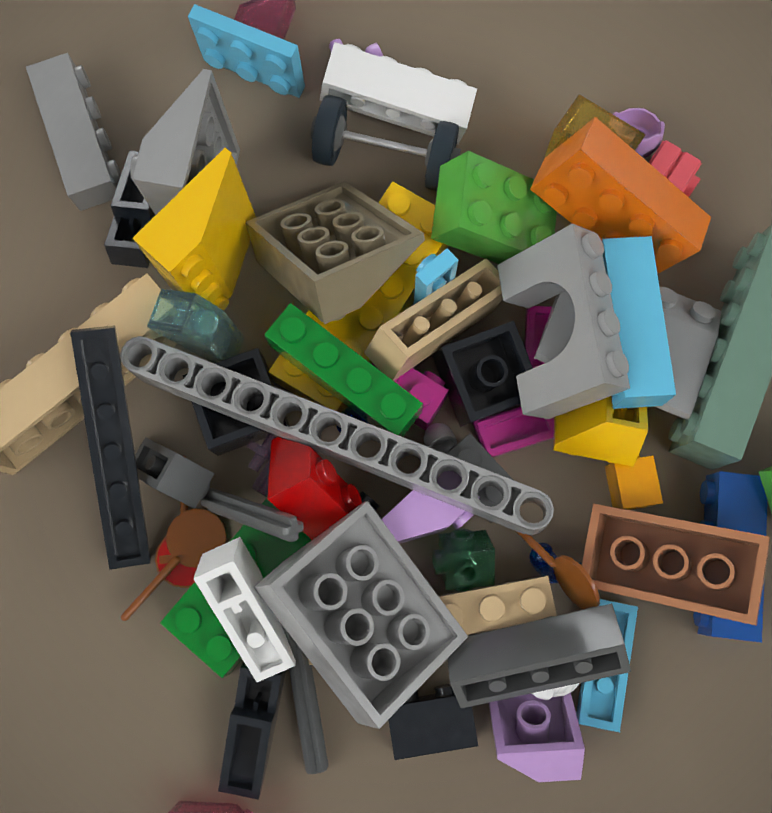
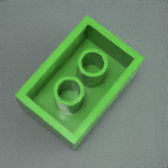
[431,151,557,264]

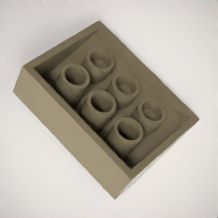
[246,181,425,324]

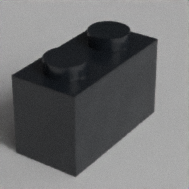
[388,684,479,760]

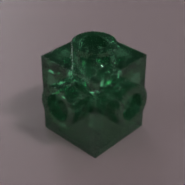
[432,529,495,591]

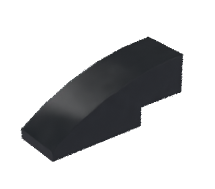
[104,150,155,268]
[218,662,286,800]

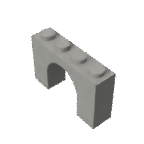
[497,224,630,419]

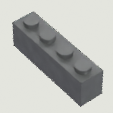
[447,603,631,708]

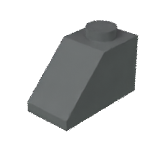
[135,437,215,509]

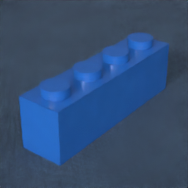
[693,471,768,643]

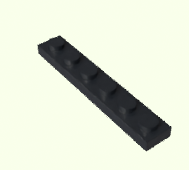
[70,325,151,570]

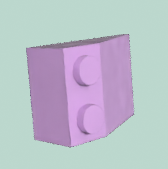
[381,471,480,544]

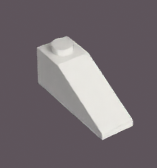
[193,537,296,682]

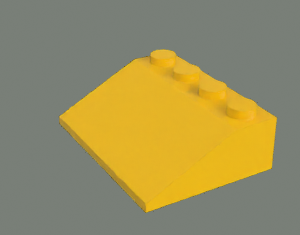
[132,147,256,322]

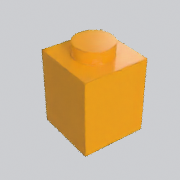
[605,453,663,510]

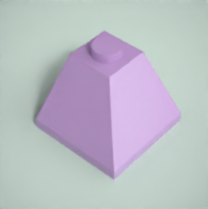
[489,692,585,782]

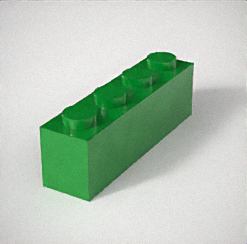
[264,303,423,437]

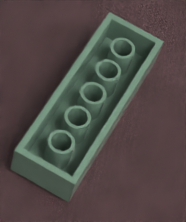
[668,224,772,470]

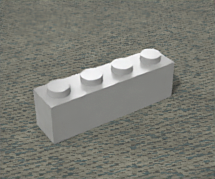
[26,53,121,211]

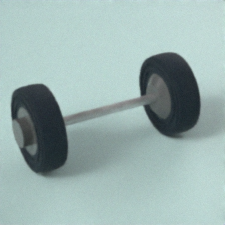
[310,95,461,191]

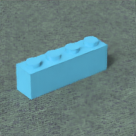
[602,236,676,409]

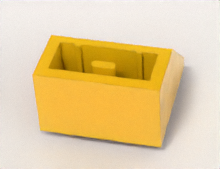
[553,396,648,467]

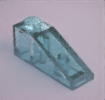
[147,289,245,363]

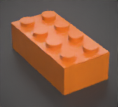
[530,117,711,274]

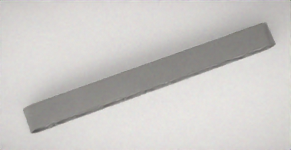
[120,336,554,535]

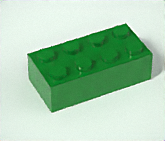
[160,498,312,678]

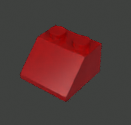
[267,437,362,540]

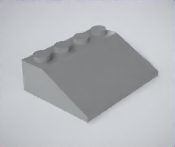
[130,69,240,215]
[534,287,721,420]
[254,501,468,729]

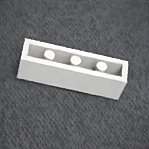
[320,42,477,144]

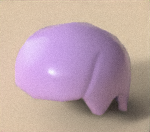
[607,108,665,158]

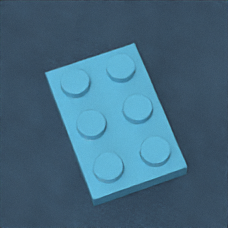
[188,4,305,98]

